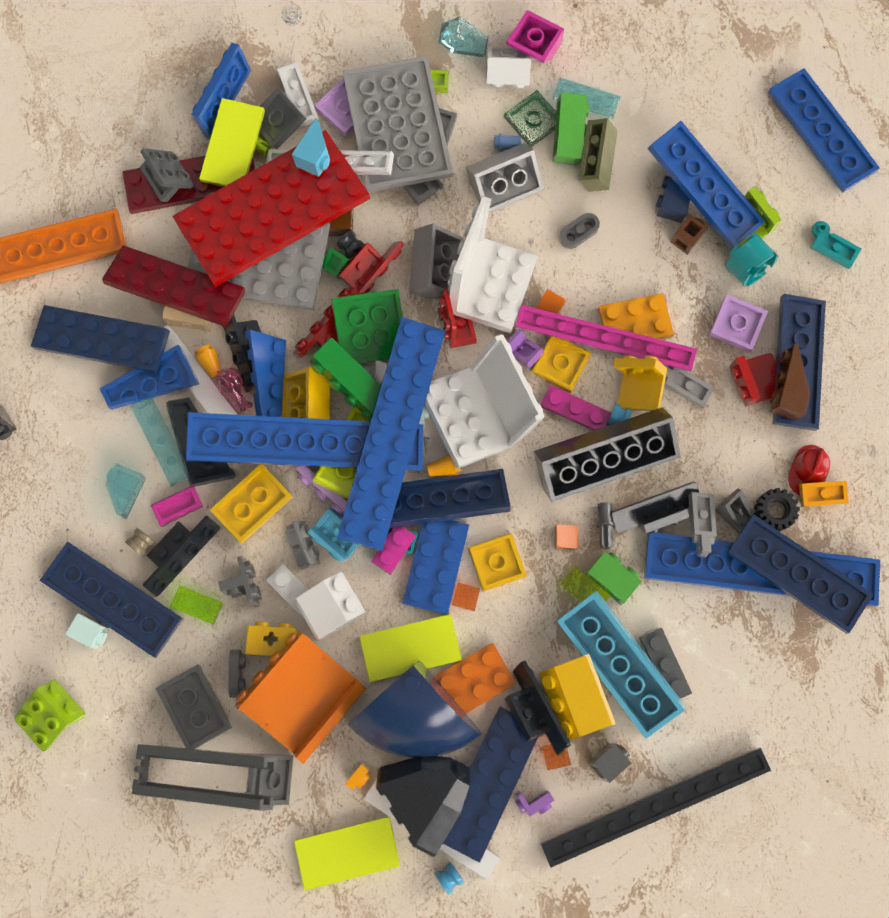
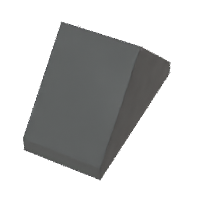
[715,488,754,533]

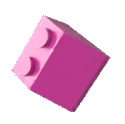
[506,10,564,63]

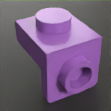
[507,329,544,368]
[515,791,555,817]

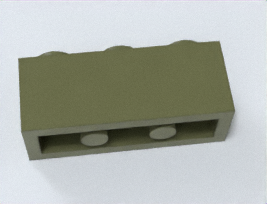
[579,118,618,192]

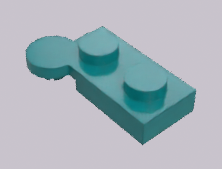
[811,221,862,269]

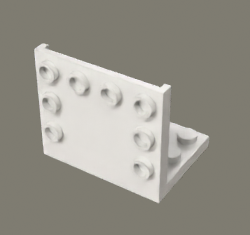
[448,196,538,334]
[425,334,544,469]

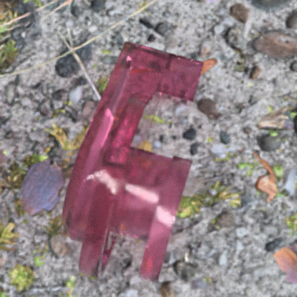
[216,367,253,414]

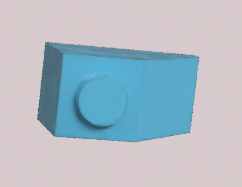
[292,119,330,177]

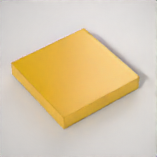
[531,336,592,393]
[468,533,527,592]

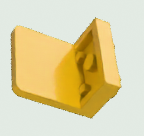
[613,356,667,411]

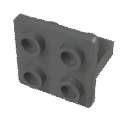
[140,148,194,202]
[218,556,262,607]

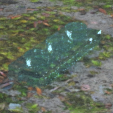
[553,78,621,119]

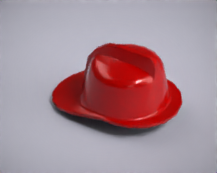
[788,445,831,496]

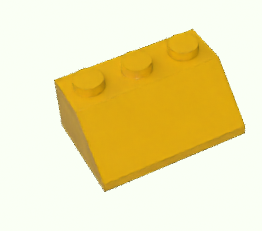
[282,367,330,420]
[539,654,616,740]

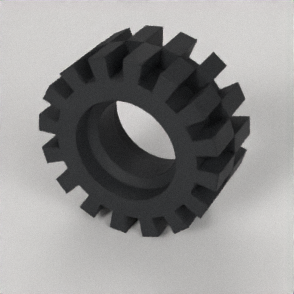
[754,488,800,531]

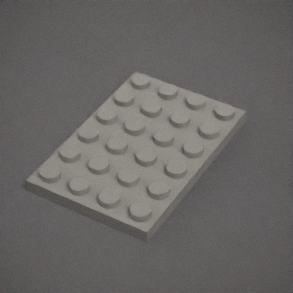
[343,55,453,193]
[188,223,330,310]

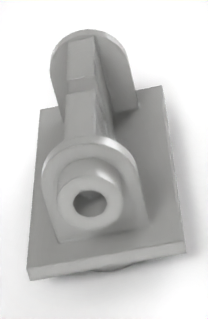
[285,521,321,570]

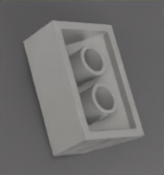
[466,143,544,213]
[409,223,464,299]

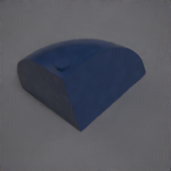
[347,661,483,758]

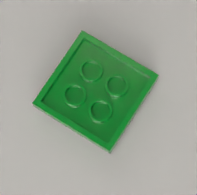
[331,289,403,364]

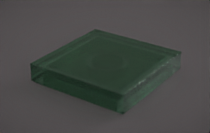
[504,90,556,148]

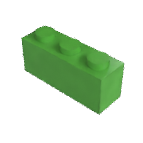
[552,92,590,165]

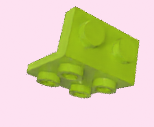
[739,186,782,246]
[14,679,86,751]

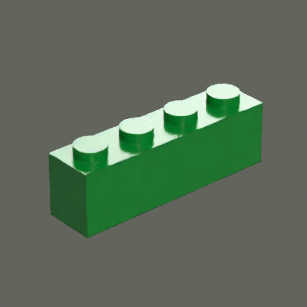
[309,337,381,422]

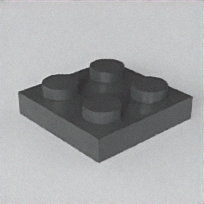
[260,87,307,149]

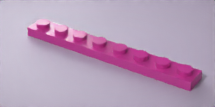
[516,305,697,372]

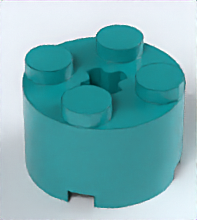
[725,233,779,287]

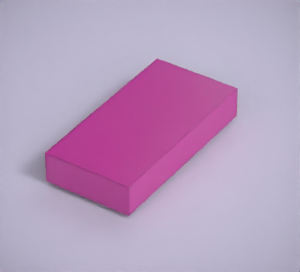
[151,487,204,527]

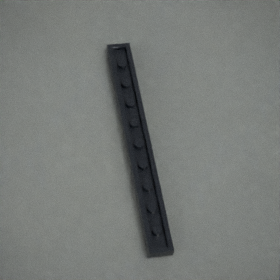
[540,748,771,868]

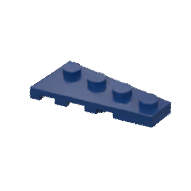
[245,330,286,417]
[99,344,200,410]

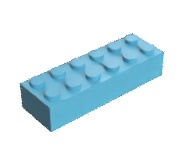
[557,591,686,739]

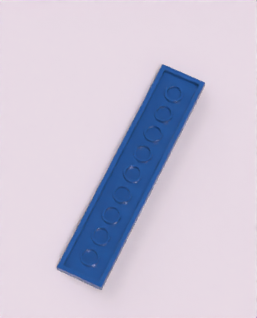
[337,317,445,551]
[186,412,423,471]
[644,533,881,607]

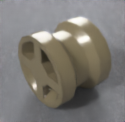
[125,528,155,556]

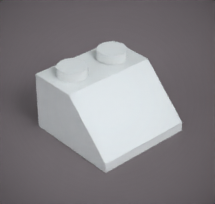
[486,47,531,88]
[294,572,365,641]

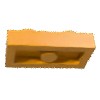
[799,481,849,507]
[345,763,371,790]

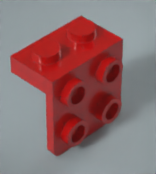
[438,289,477,348]
[730,353,776,407]

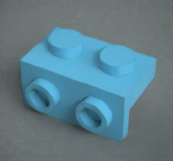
[308,507,359,562]

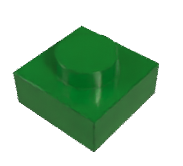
[322,247,350,278]

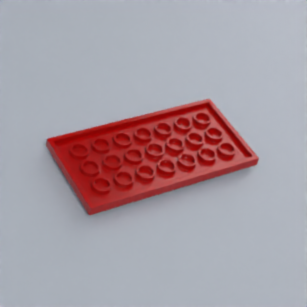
[172,130,371,287]

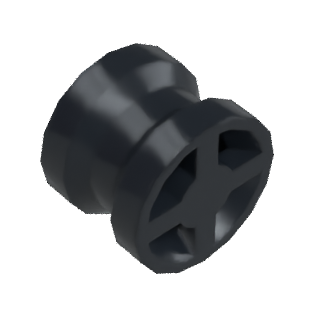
[337,230,364,259]

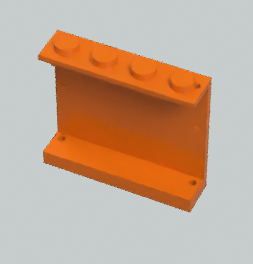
[235,630,367,764]

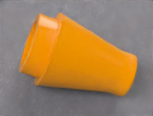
[194,344,223,379]
[427,454,462,477]

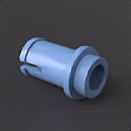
[494,133,521,151]

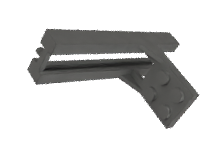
[132,744,294,811]

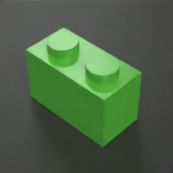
[585,551,642,605]

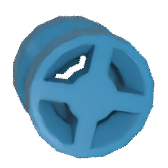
[607,403,633,425]
[435,862,465,895]

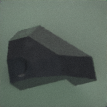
[376,756,470,857]

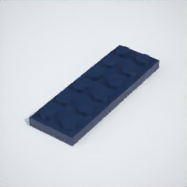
[772,294,826,431]
[31,305,170,374]
[389,469,511,528]
[727,514,874,634]
[39,541,184,658]
[443,706,538,863]

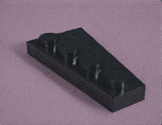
[166,397,236,488]

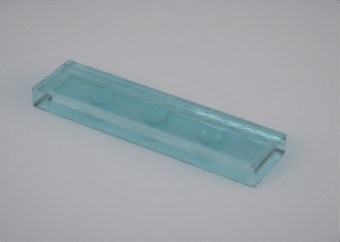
[131,398,187,486]

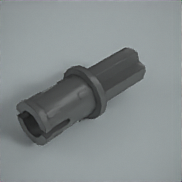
[597,502,615,549]

